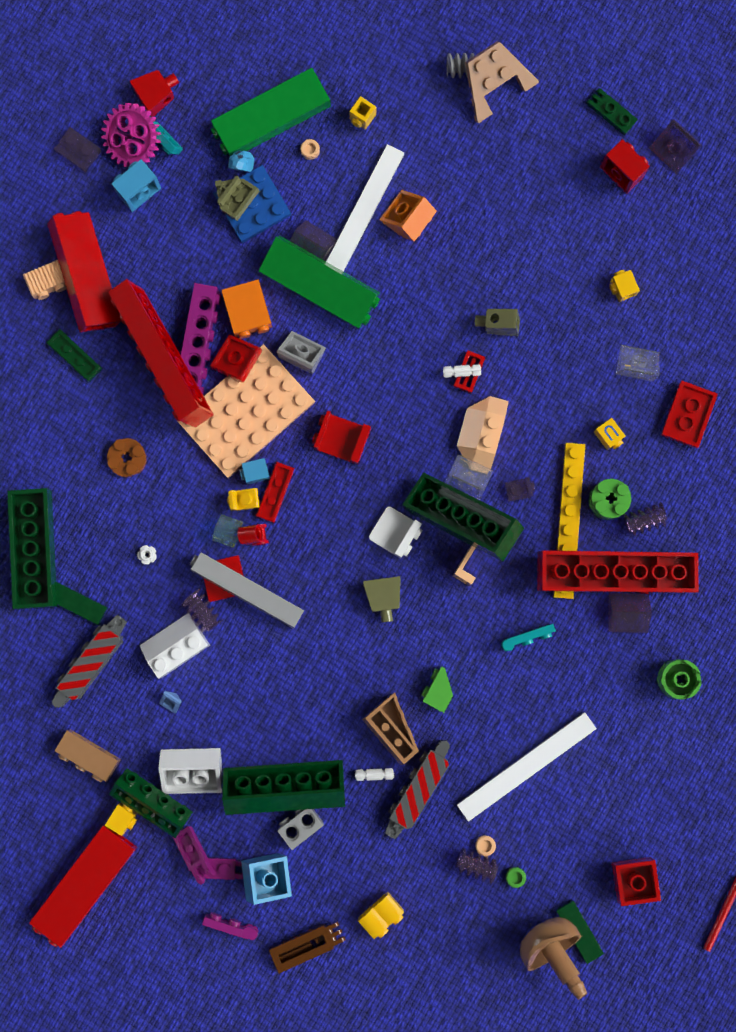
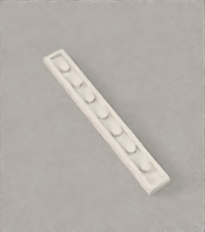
[326,144,404,272]
[457,712,597,821]

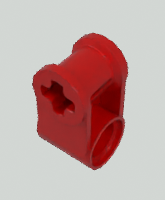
[238,524,269,546]

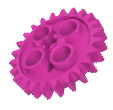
[101,103,161,167]

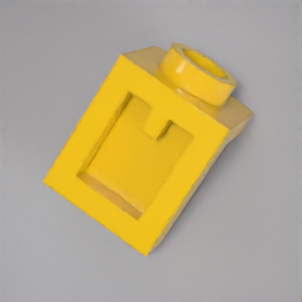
[227,488,260,511]

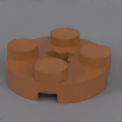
[107,438,147,478]

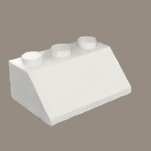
[140,613,210,679]
[159,748,222,794]

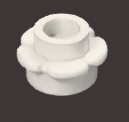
[137,545,157,564]

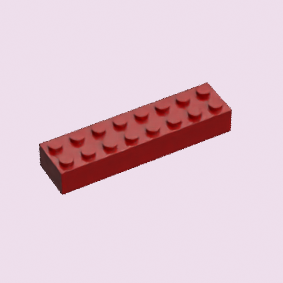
[108,279,214,428]
[537,551,699,593]

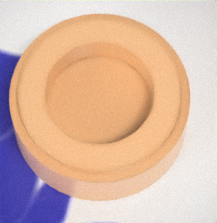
[301,139,320,160]
[475,835,496,856]

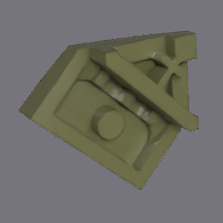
[215,176,259,221]

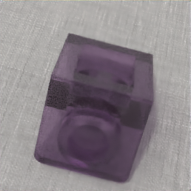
[504,477,535,502]

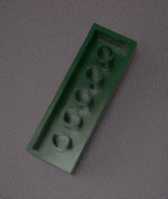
[403,472,524,562]
[7,488,57,610]
[222,760,345,815]

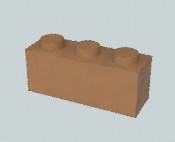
[55,729,121,782]

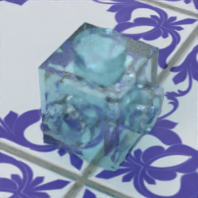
[212,514,243,548]

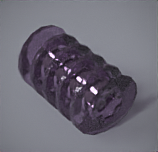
[623,502,667,537]
[182,589,223,633]
[455,848,499,885]

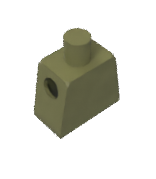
[475,309,520,337]
[363,576,401,623]

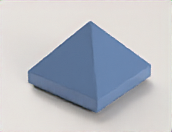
[159,691,182,714]

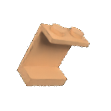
[453,545,476,586]

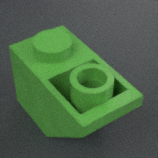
[421,666,453,713]

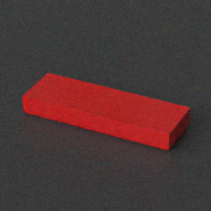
[256,462,295,523]

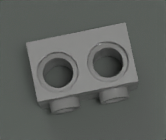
[278,809,324,850]

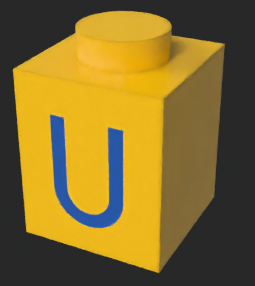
[594,418,626,450]

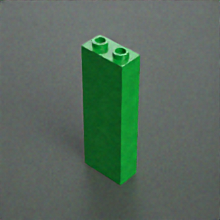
[211,68,331,157]
[259,236,380,328]

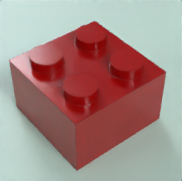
[600,139,650,194]
[611,857,661,906]

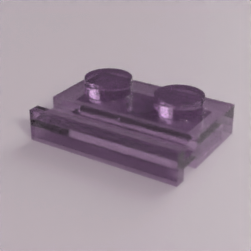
[54,127,102,173]

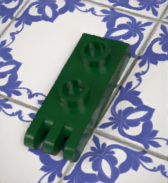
[586,88,638,136]

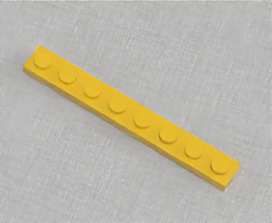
[553,443,585,599]

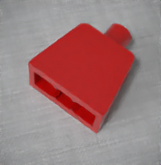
[130,70,179,117]

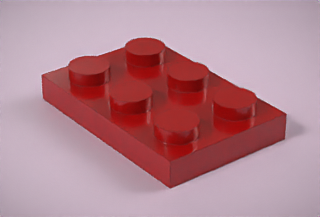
[661,380,718,449]

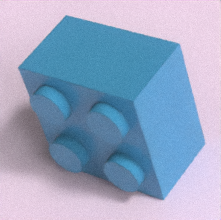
[111,159,161,212]
[241,853,292,905]

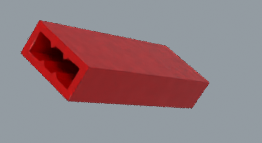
[47,211,121,332]
[29,825,138,948]

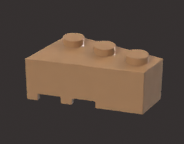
[362,693,419,765]

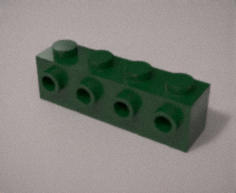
[109,768,193,839]

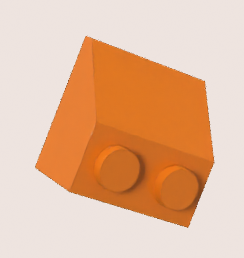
[379,190,437,241]

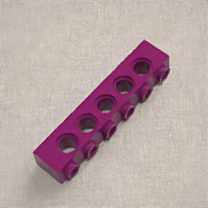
[181,283,222,394]

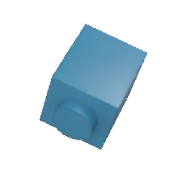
[239,458,270,485]

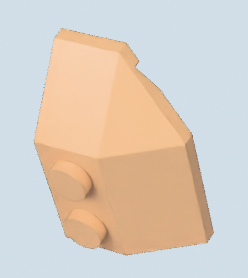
[457,396,509,476]

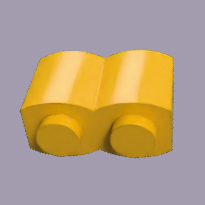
[358,892,404,939]

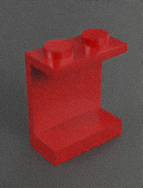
[312,411,371,465]

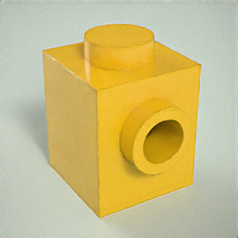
[350,96,376,130]
[609,270,640,302]
[105,803,137,836]

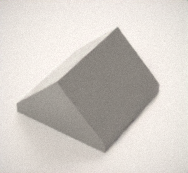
[277,331,326,374]

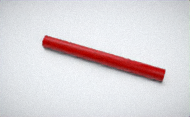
[703,878,736,952]

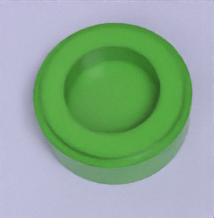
[506,867,526,888]

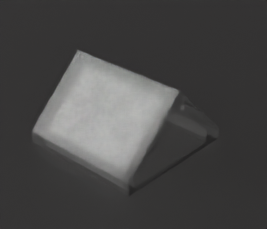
[616,345,660,381]
[445,454,493,500]

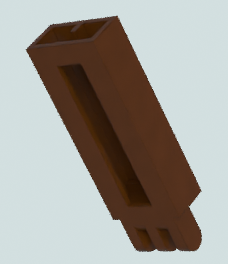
[269,921,346,974]

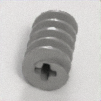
[446,53,475,78]

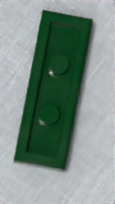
[47,329,102,383]
[56,582,108,625]
[556,900,604,964]

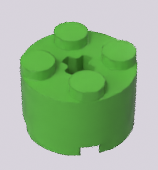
[588,479,631,520]
[657,659,701,700]

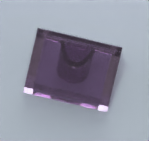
[649,119,702,174]
[290,220,338,261]
[608,593,652,633]

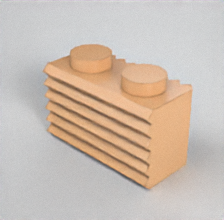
[23,260,66,300]

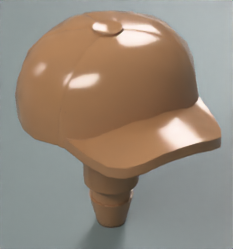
[520,917,587,1000]

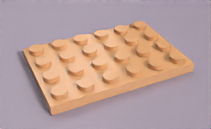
[177,344,315,479]

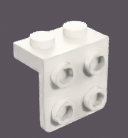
[369,507,423,559]

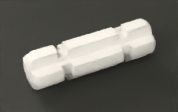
[443,364,481,378]
[355,768,394,781]

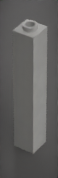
[190,552,304,629]

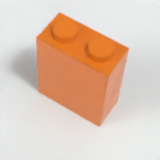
[222,279,272,339]

